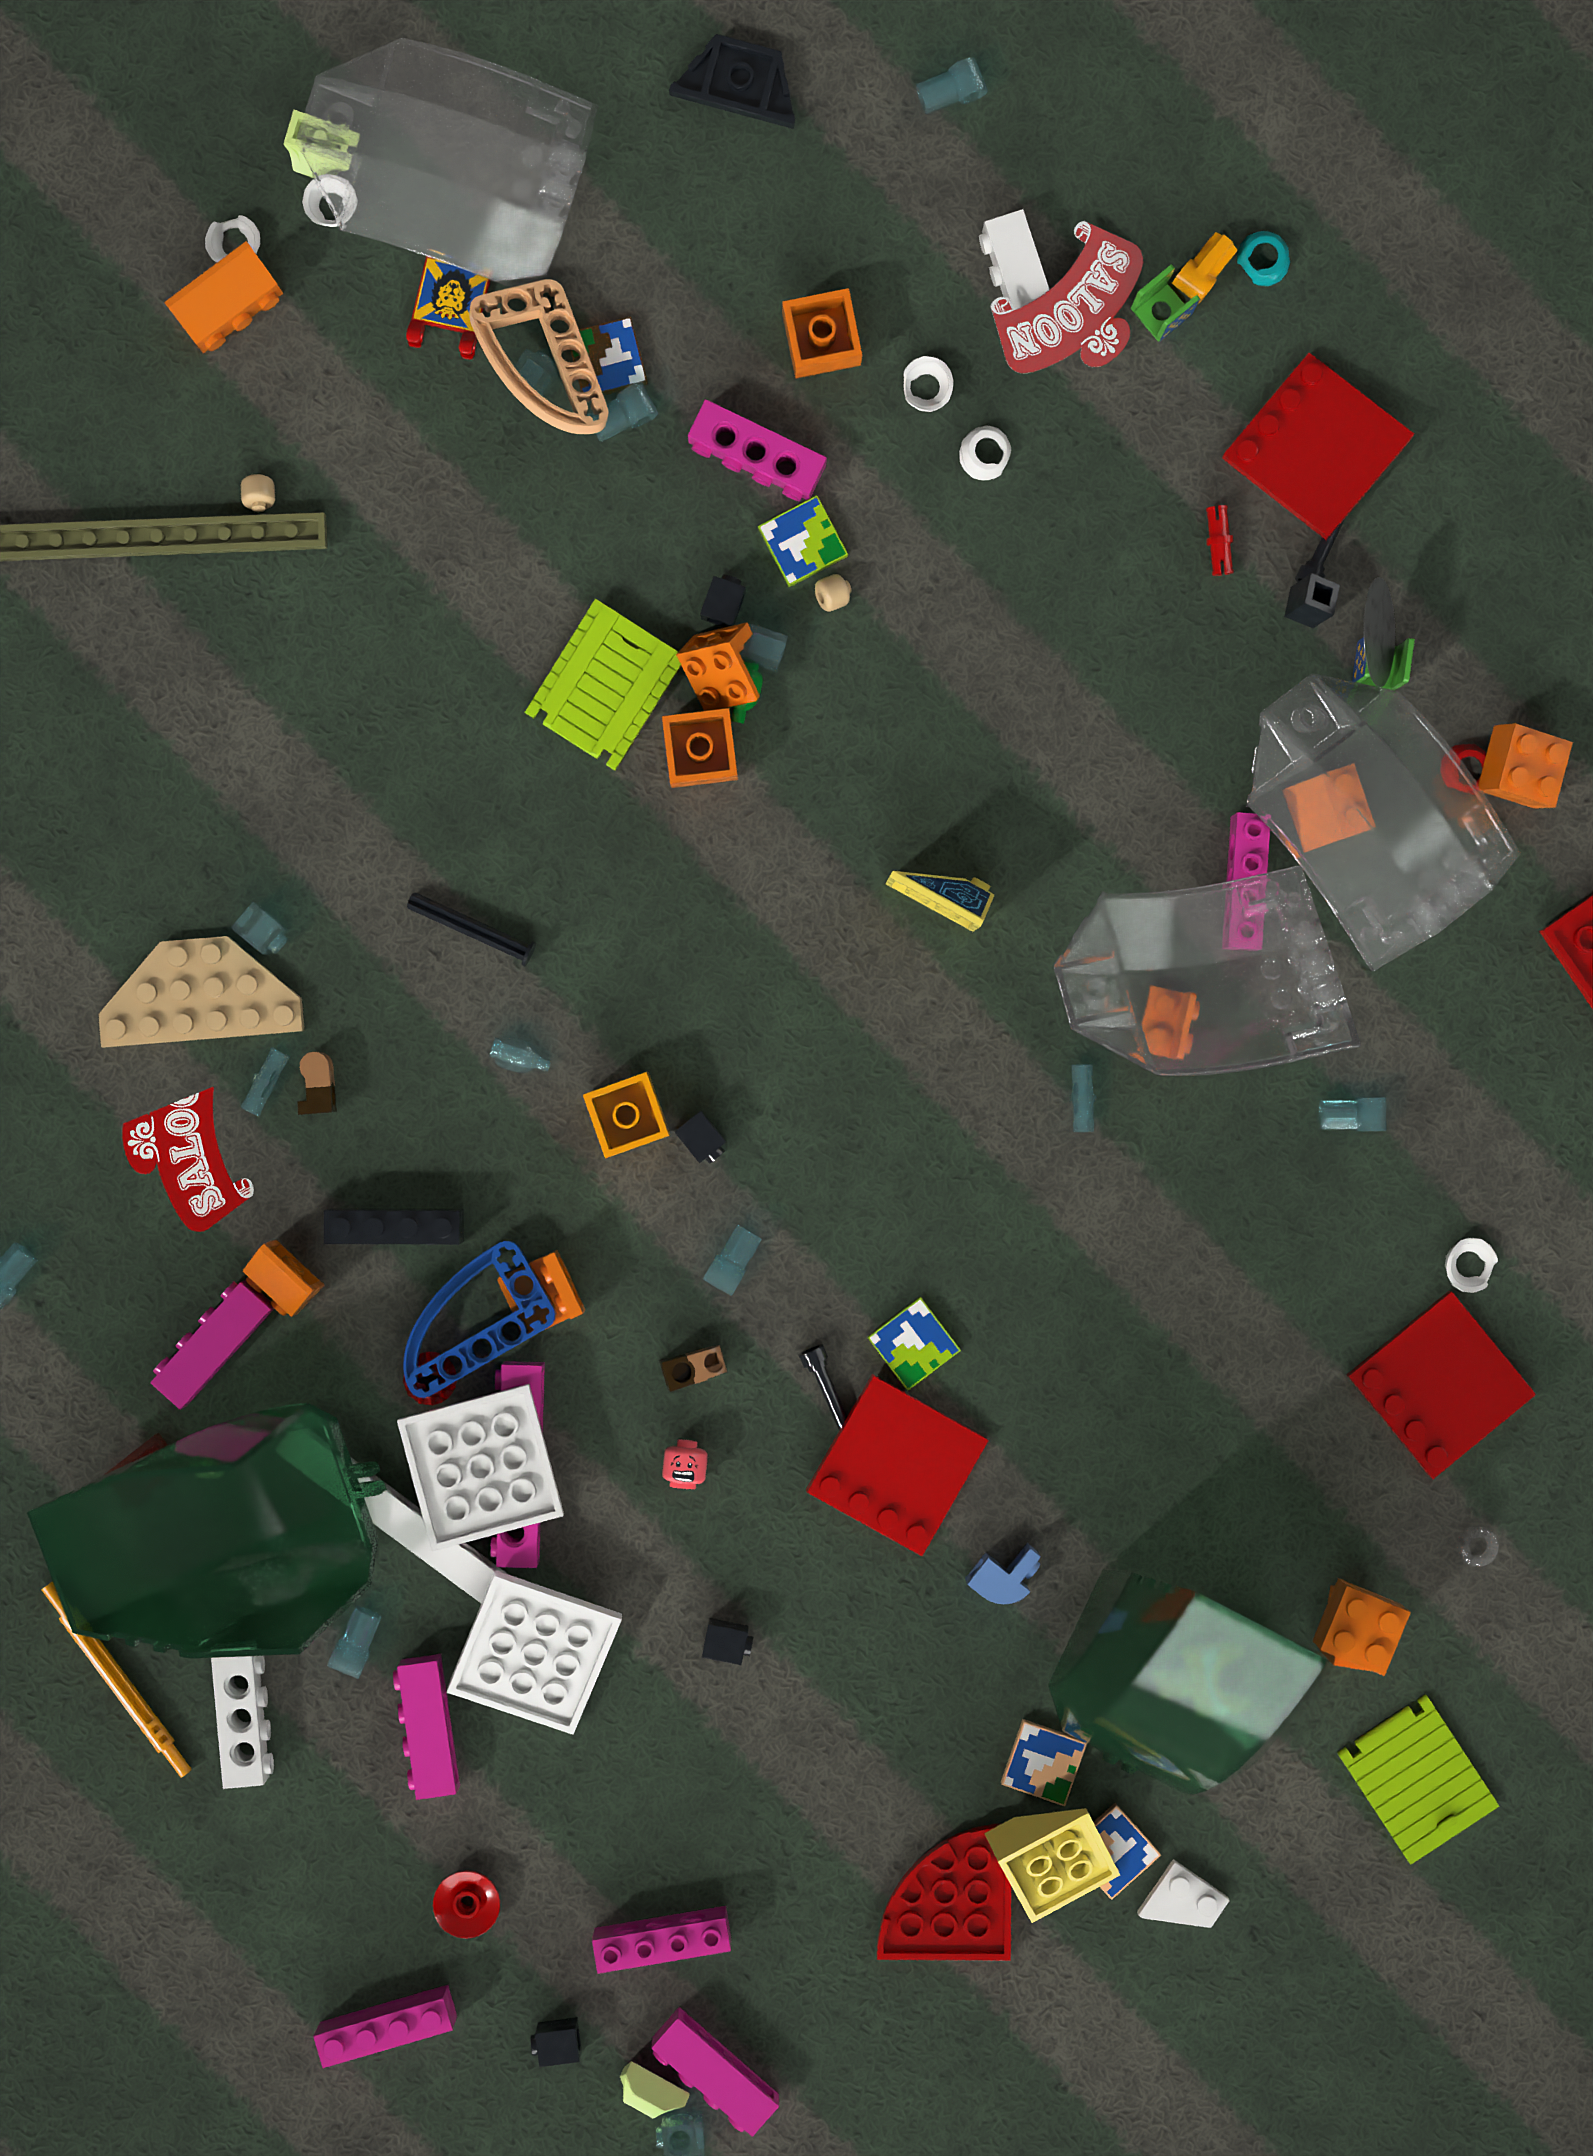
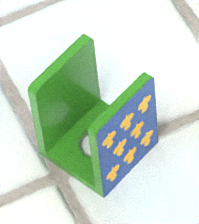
[1130,264,1200,342]
[1352,637,1415,690]

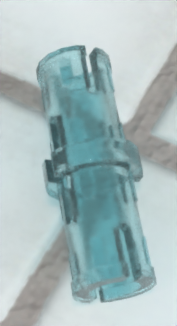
[240,1047,290,1116]
[1069,1064,1096,1132]

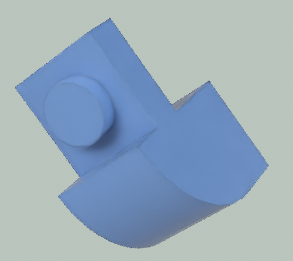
[965,1543,1041,1604]

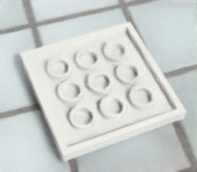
[397,1384,564,1552]
[447,1570,622,1734]

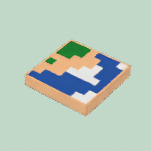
[1001,1719,1087,1806]
[1093,1803,1161,1900]

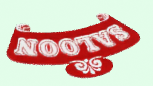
[991,221,1143,373]
[122,1085,254,1232]

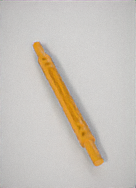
[41,1581,192,1778]

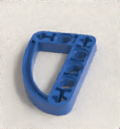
[403,1241,556,1398]

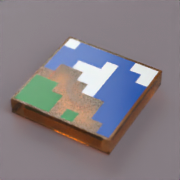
[570,316,648,396]

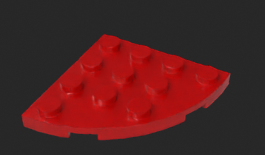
[876,1823,1011,1961]

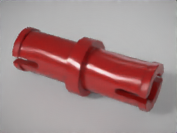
[1206,505,1234,576]

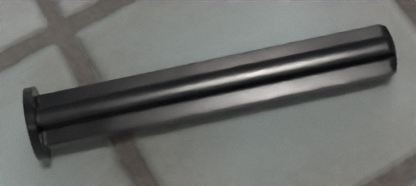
[407,893,536,967]

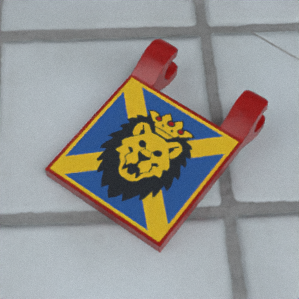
[406,256,492,360]

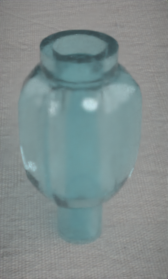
[489,1035,551,1073]

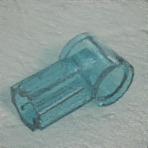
[916,57,988,115]
[587,382,659,443]
[1318,1097,1387,1131]
[702,1224,762,1296]
[0,1242,39,1310]
[327,1606,382,1679]

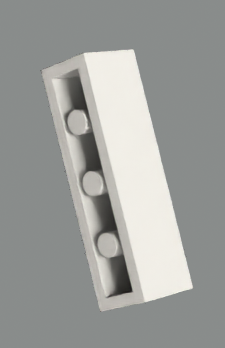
[979,209,1049,310]

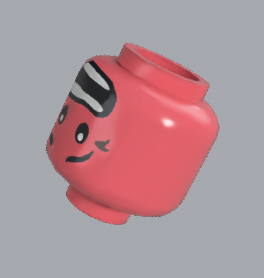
[662,1439,708,1489]

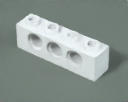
[211,1644,274,1789]

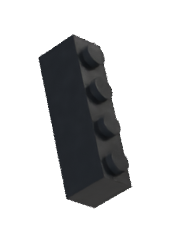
[324,1208,464,1245]

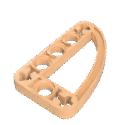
[469,279,609,434]

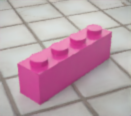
[150,1280,274,1410]
[393,1654,460,1800]
[313,1985,457,2068]
[651,2007,779,2137]

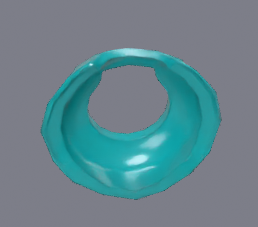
[1237,231,1290,286]

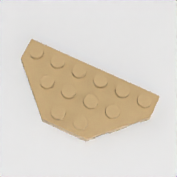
[99,936,304,1048]

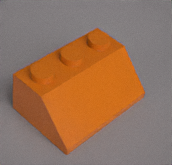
[164,241,283,353]

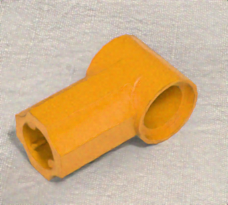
[1172,232,1238,304]

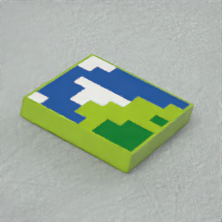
[758,495,848,587]
[867,1297,961,1391]

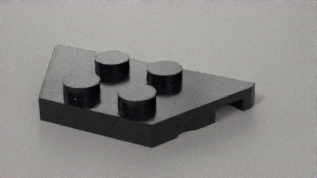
[669,34,795,129]

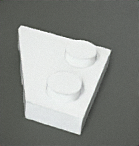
[1137,1859,1230,1928]

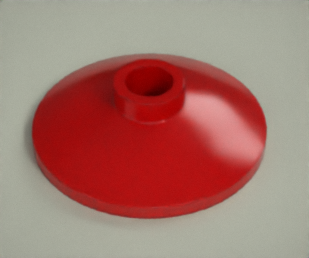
[433,1870,500,1939]

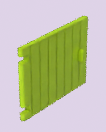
[525,599,681,770]
[1337,1694,1499,1865]

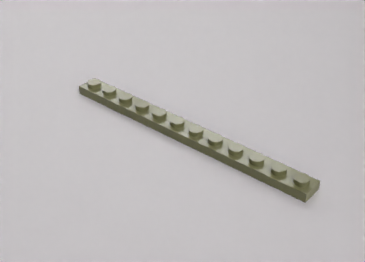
[0,512,328,561]

